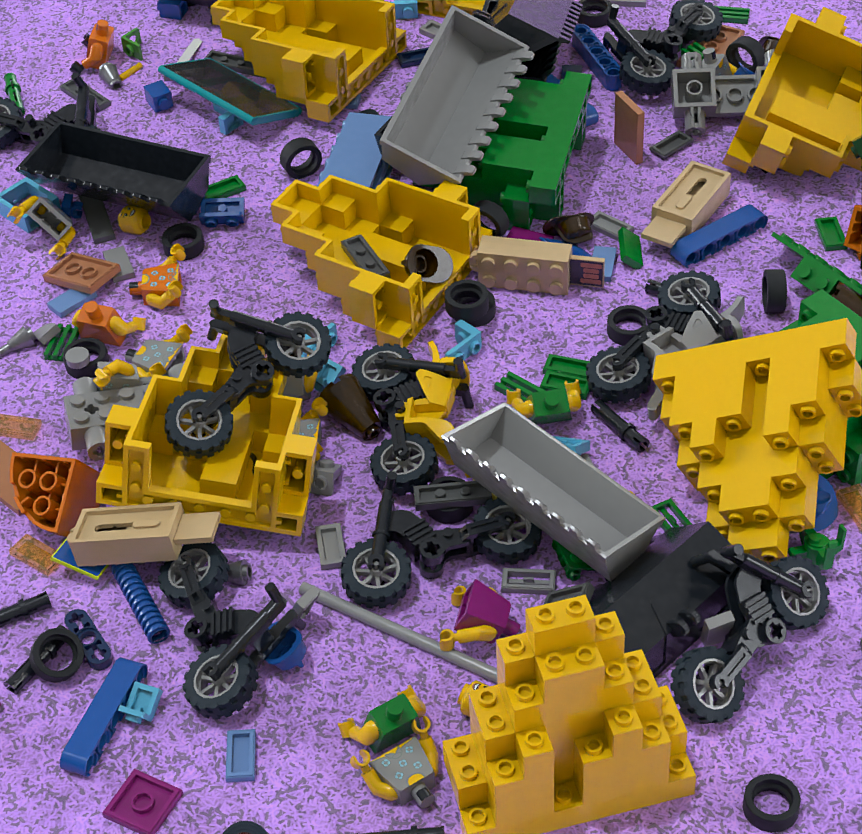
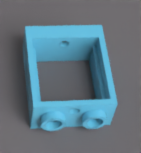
[0,177,61,233]

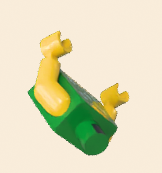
[506,379,581,425]
[337,685,426,754]

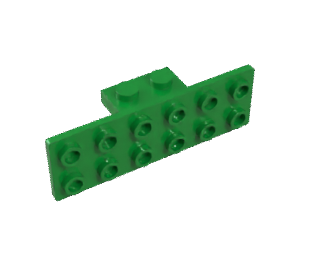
[771,232,862,297]

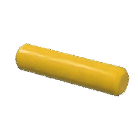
[119,62,143,81]

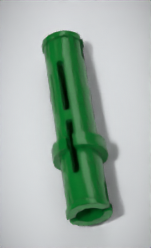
[4,73,25,115]

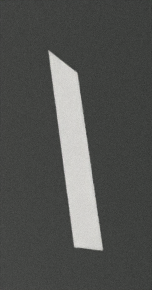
[177,38,202,75]

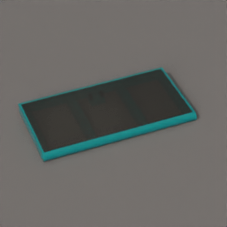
[158,58,302,126]

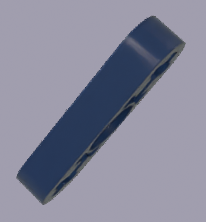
[64,609,113,670]

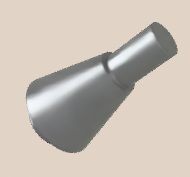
[0,326,37,358]
[227,559,252,585]

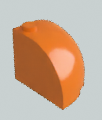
[10,452,100,537]

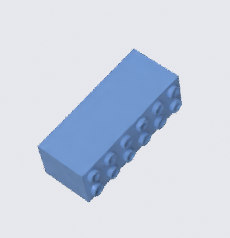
[315,112,393,189]

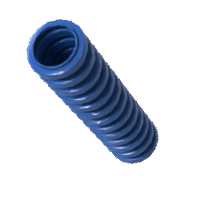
[111,563,170,644]

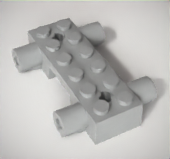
[671,49,774,136]
[63,363,184,461]

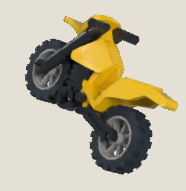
[352,340,474,496]

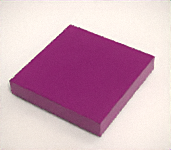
[102,769,183,834]

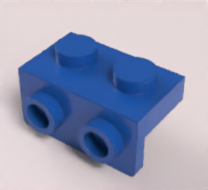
[199,197,245,228]

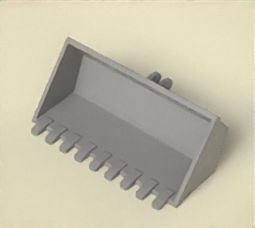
[379,5,535,185]
[441,402,666,582]

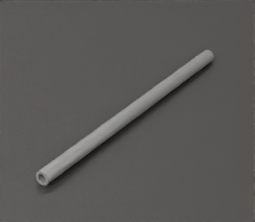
[299,582,498,684]

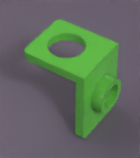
[121,28,143,61]

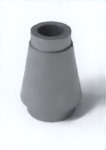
[99,62,122,90]

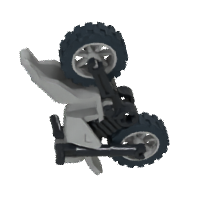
[586,270,745,420]

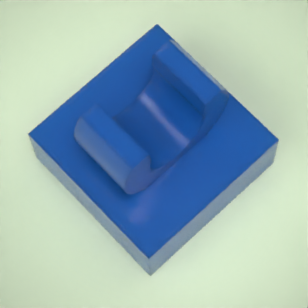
[61,193,83,219]

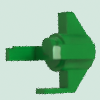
[788,524,847,570]

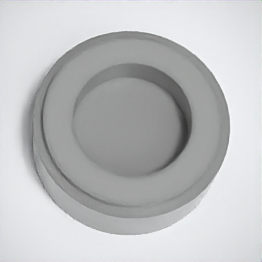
[65,347,90,369]

